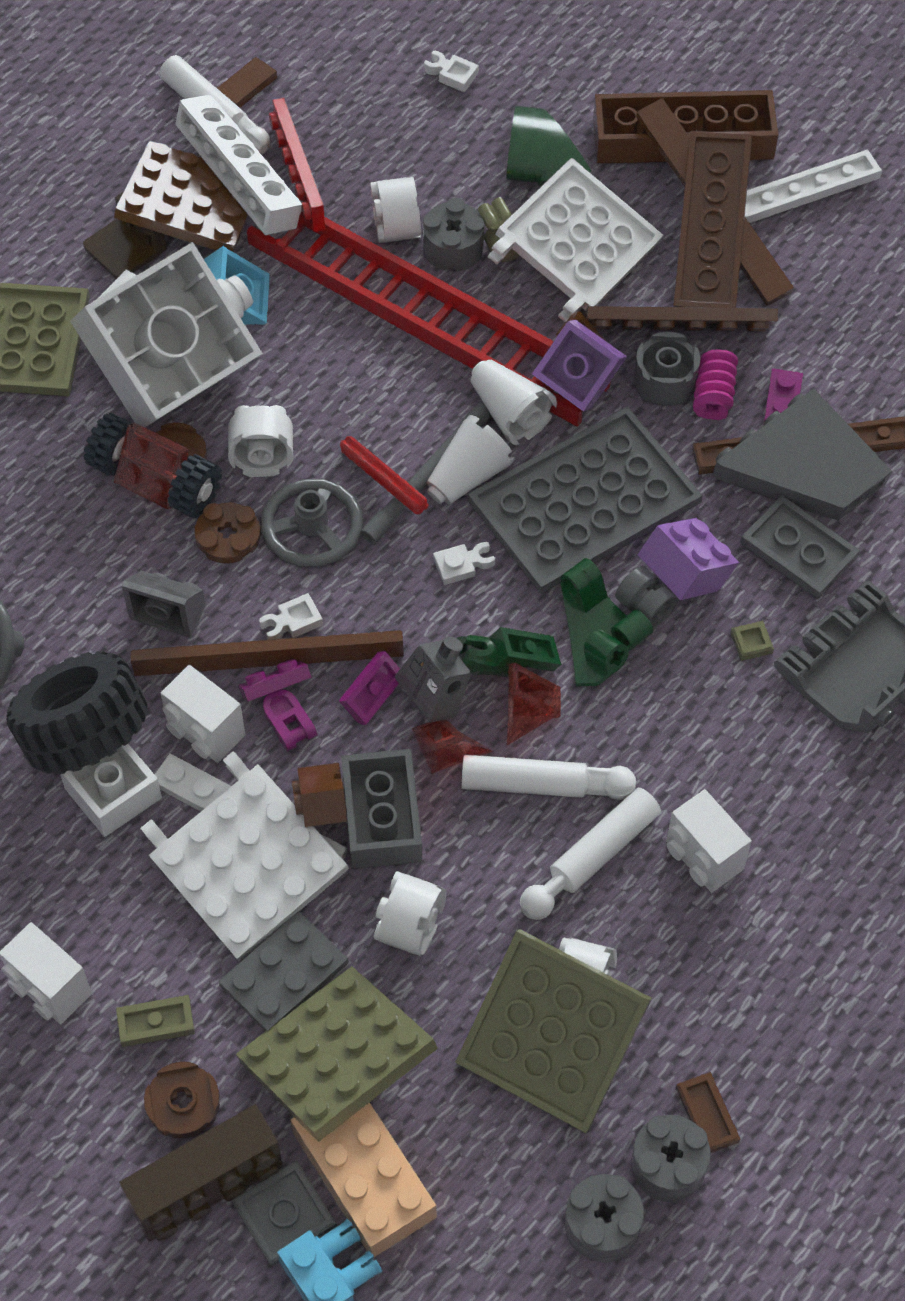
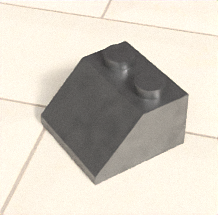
[122,571,206,638]

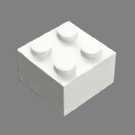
[160,665,245,763]
[61,744,162,837]
[666,789,752,893]
[0,922,92,1025]

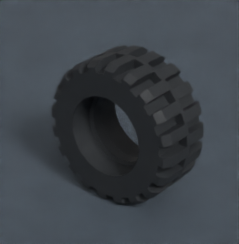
[6,651,148,774]

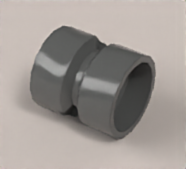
[615,566,679,628]

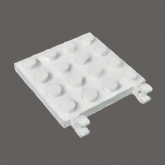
[488,158,664,322]
[140,751,349,961]

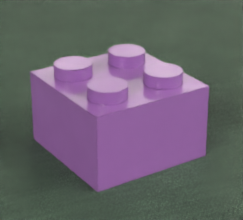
[532,320,627,411]
[638,518,739,600]

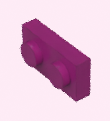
[763,368,803,425]
[339,652,400,725]
[238,659,312,702]

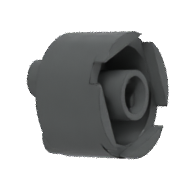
[423,198,484,271]
[634,332,700,406]
[631,1115,711,1202]
[565,1174,644,1263]

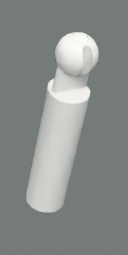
[159,55,270,155]
[462,755,636,800]
[520,787,661,920]

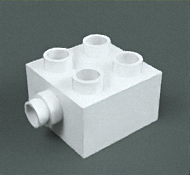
[70,242,263,430]

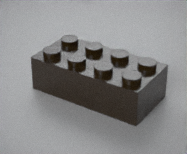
[119,1104,283,1242]

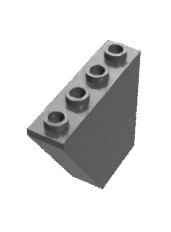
[713,388,892,521]

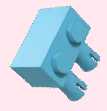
[277,1219,382,1301]

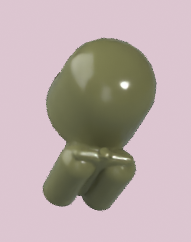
[478,197,520,262]

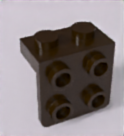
[83,191,167,279]

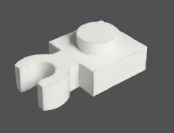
[424,51,479,92]
[433,542,495,585]
[259,593,323,640]

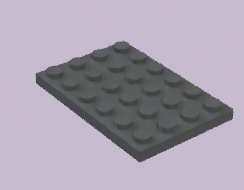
[468,406,703,594]

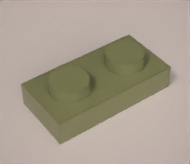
[116,995,195,1047]

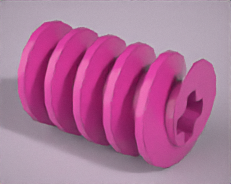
[693,349,738,420]

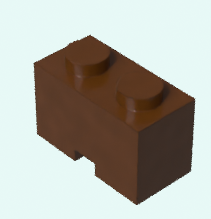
[292,763,347,827]

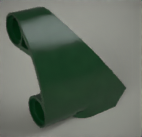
[506,106,591,187]
[560,558,653,687]

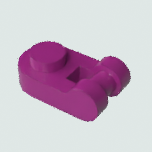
[263,689,318,752]

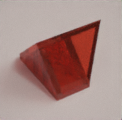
[507,663,561,745]
[412,719,493,773]

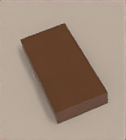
[217,57,277,108]
[675,1072,741,1153]

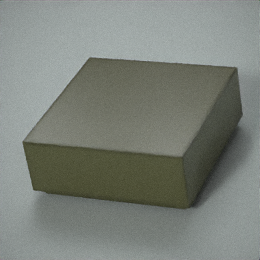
[730,621,774,661]

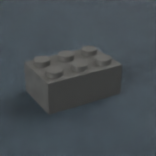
[341,749,422,869]

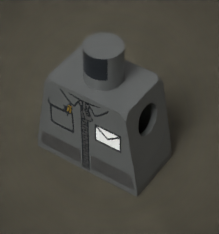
[395,636,470,723]

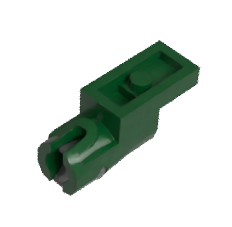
[456,627,562,678]

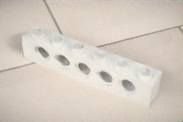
[175,95,302,235]

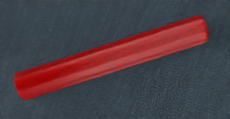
[339,436,429,515]

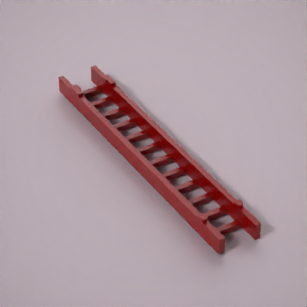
[247,209,611,427]

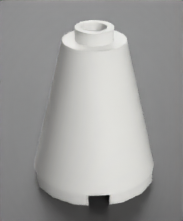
[471,360,557,445]
[427,415,515,504]

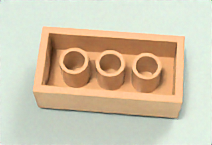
[291,1102,437,1257]

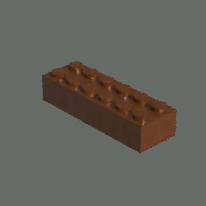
[593,90,779,164]

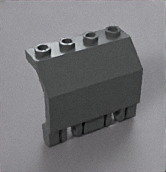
[774,581,905,733]

